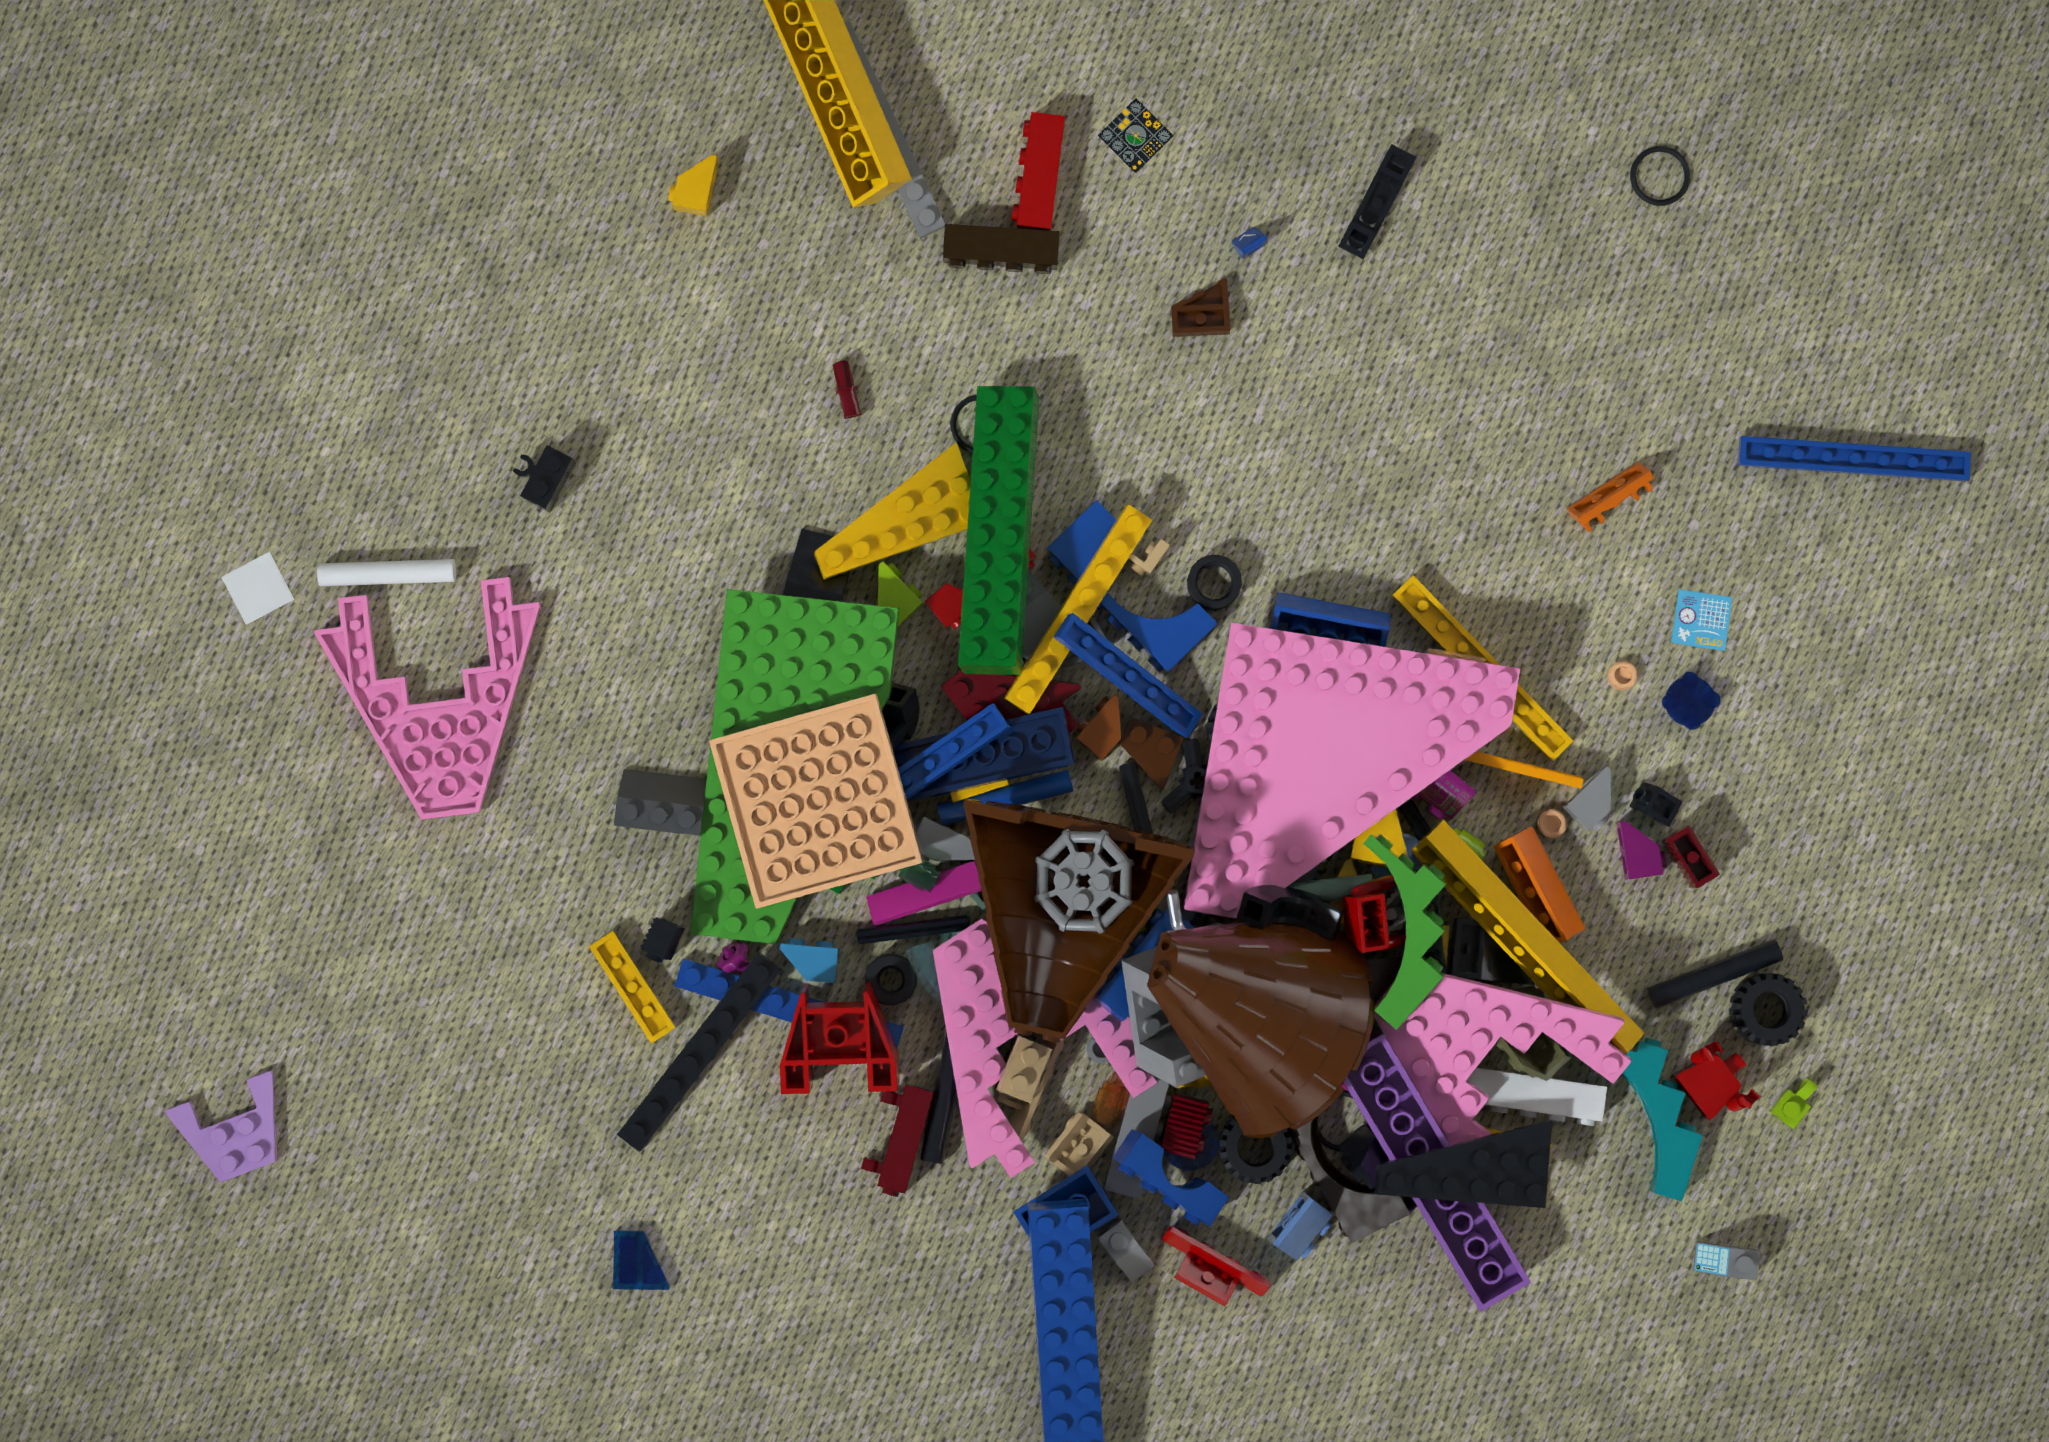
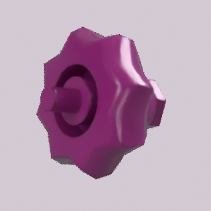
[717,940,750,973]

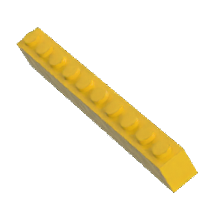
[1411,820,1644,1054]

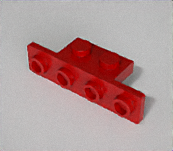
[1162,1226,1272,1307]

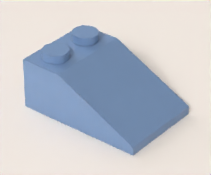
[1268,1191,1333,1261]

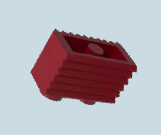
[1661,825,1720,889]
[1161,1092,1213,1159]

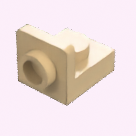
[1127,539,1170,576]

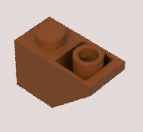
[1076,694,1121,762]

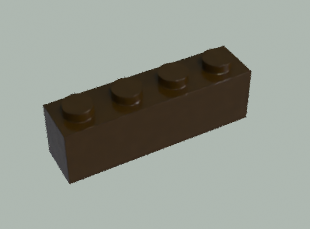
[943,224,1060,274]

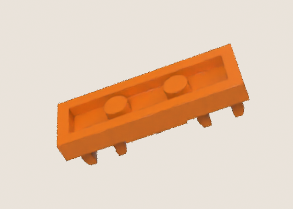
[1567,462,1654,532]

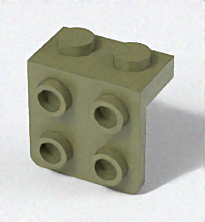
[1495,1032,1571,1081]

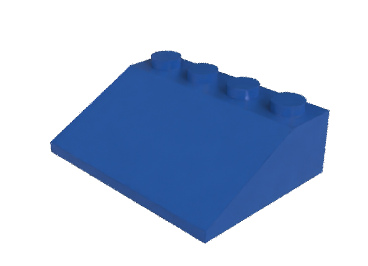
[1270,592,1390,647]

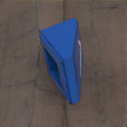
[1232,227,1267,259]

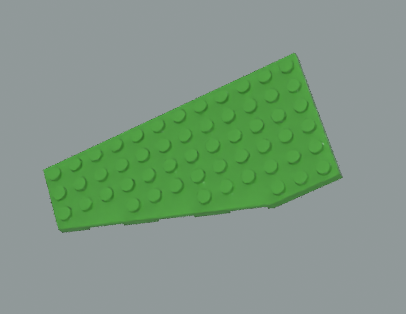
[690,589,900,944]

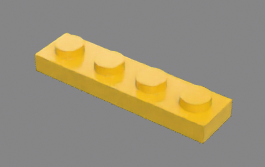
[589,931,676,1044]

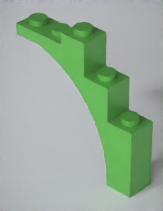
[1363,834,1447,1030]

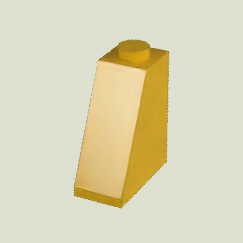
[1351,809,1408,868]

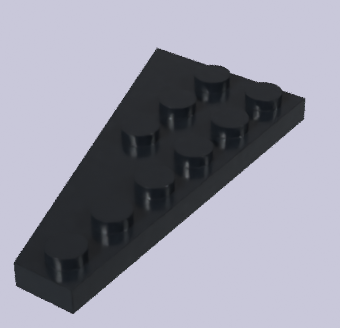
[1374,1119,1552,1208]

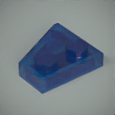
[613,1230,670,1290]

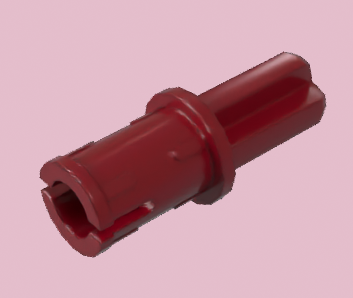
[833,360,862,419]

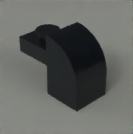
[882,682,920,752]

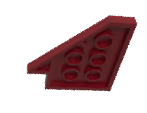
[940,670,1081,733]

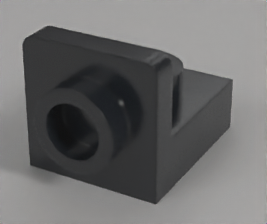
[1630,782,1682,827]

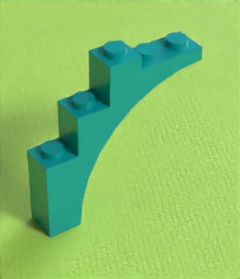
[1621,1037,1703,1202]

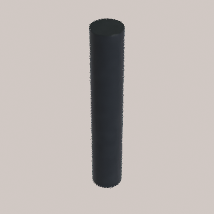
[1647,939,1783,1009]
[920,1032,957,1164]

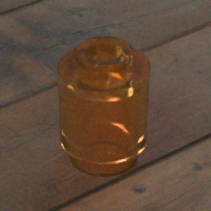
[1091,1081,1126,1126]

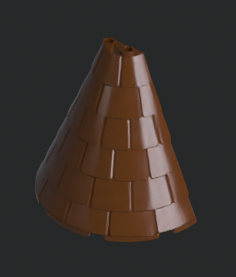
[963,799,1195,1042]
[1147,922,1375,1138]

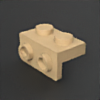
[996,1035,1052,1103]
[1044,1111,1114,1176]

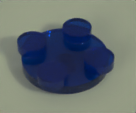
[1661,672,1720,730]

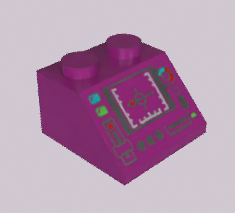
[1412,771,1476,821]

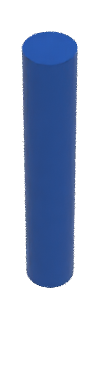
[937,769,1074,826]

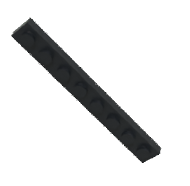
[617,952,782,1152]

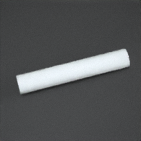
[317,559,456,586]

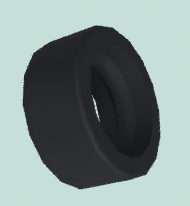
[1187,554,1242,610]

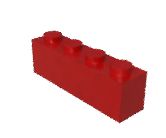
[1012,112,1065,231]

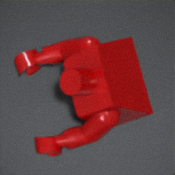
[1342,875,1406,953]
[1672,1040,1761,1120]

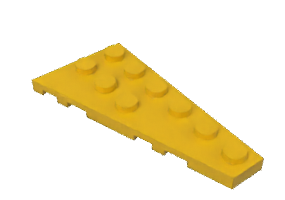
[814,442,971,579]

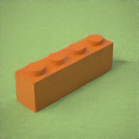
[1493,826,1586,943]

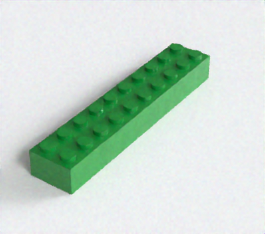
[958,386,1040,675]

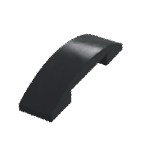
[1338,144,1417,259]

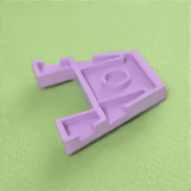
[165,1070,277,1183]

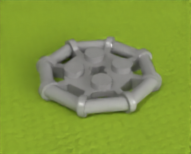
[1034,829,1135,934]

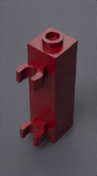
[861,1084,934,1197]

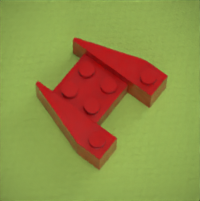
[779,983,900,1094]

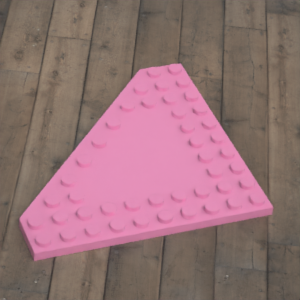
[1184,623,1520,918]

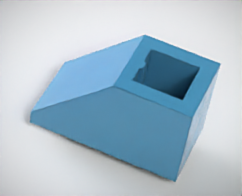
[780,938,840,983]

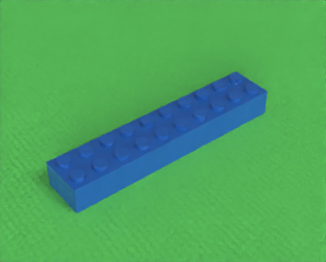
[1027,1198,1104,1442]

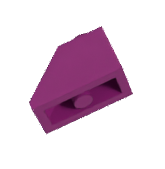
[1616,821,1667,880]

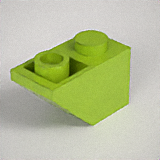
[878,561,923,628]

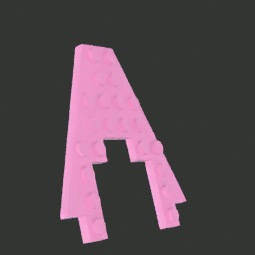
[314,577,541,820]
[933,918,1157,1178]
[1374,973,1631,1146]

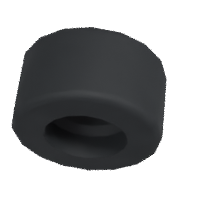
[865,954,917,1006]

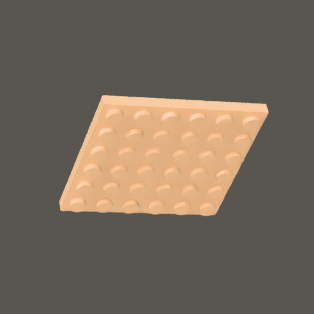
[709,693,924,909]

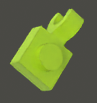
[1769,1078,1818,1130]

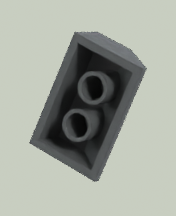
[614,769,707,836]

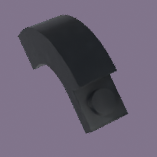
[1236,885,1344,940]

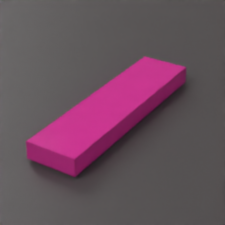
[866,861,981,926]

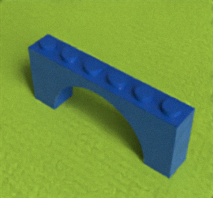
[1047,500,1218,673]

